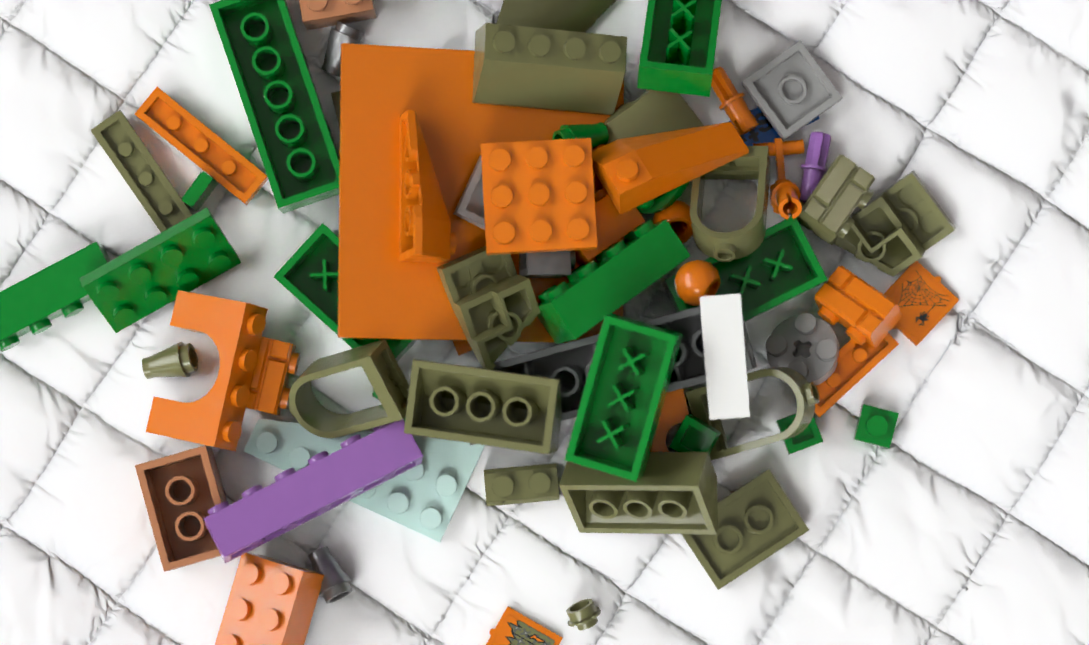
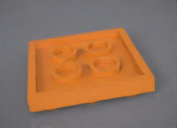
[481,138,598,255]

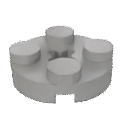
[766,313,840,385]

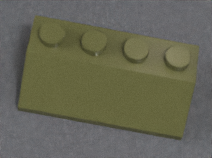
[472,23,627,115]
[404,359,562,454]
[559,451,718,535]

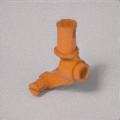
[753,138,804,219]

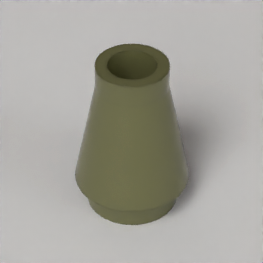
[142,342,198,379]

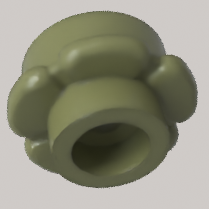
[566,599,601,631]

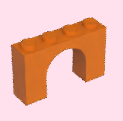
[146,290,268,451]

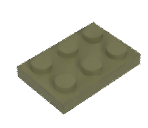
[681,469,809,590]

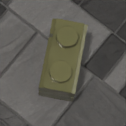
[796,154,875,243]
[484,463,560,506]

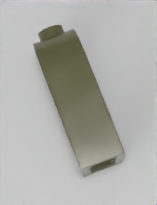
[690,146,771,262]
[289,339,409,438]
[686,367,819,461]

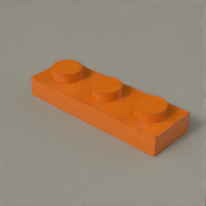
[814,333,899,418]

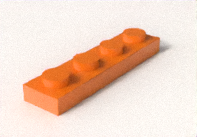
[135,87,268,205]

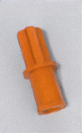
[711,66,759,136]

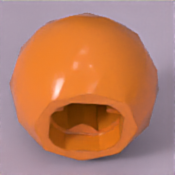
[652,200,693,243]
[674,260,720,306]

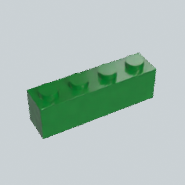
[0,241,111,352]

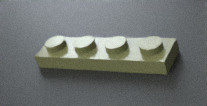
[90,110,193,232]

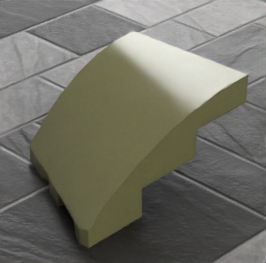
[496,0,616,33]
[604,90,704,145]
[827,170,956,277]
[437,246,540,370]

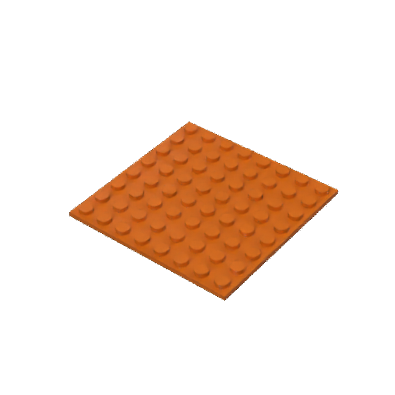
[338,43,624,343]

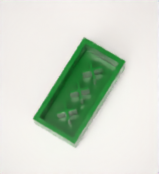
[637,0,722,97]
[662,216,828,322]
[537,219,691,344]
[273,223,417,362]
[565,313,683,482]

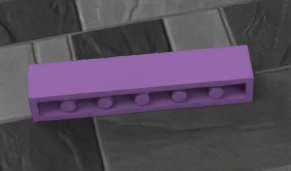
[204,419,423,564]

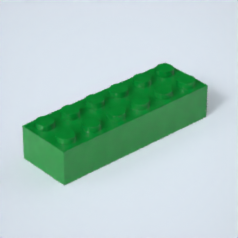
[209,0,340,214]

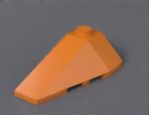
[399,110,456,263]
[592,122,749,215]

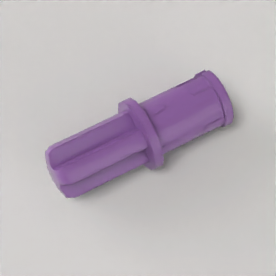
[799,132,831,203]

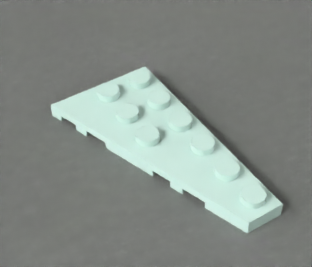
[243,419,485,543]

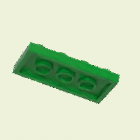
[79,207,241,333]

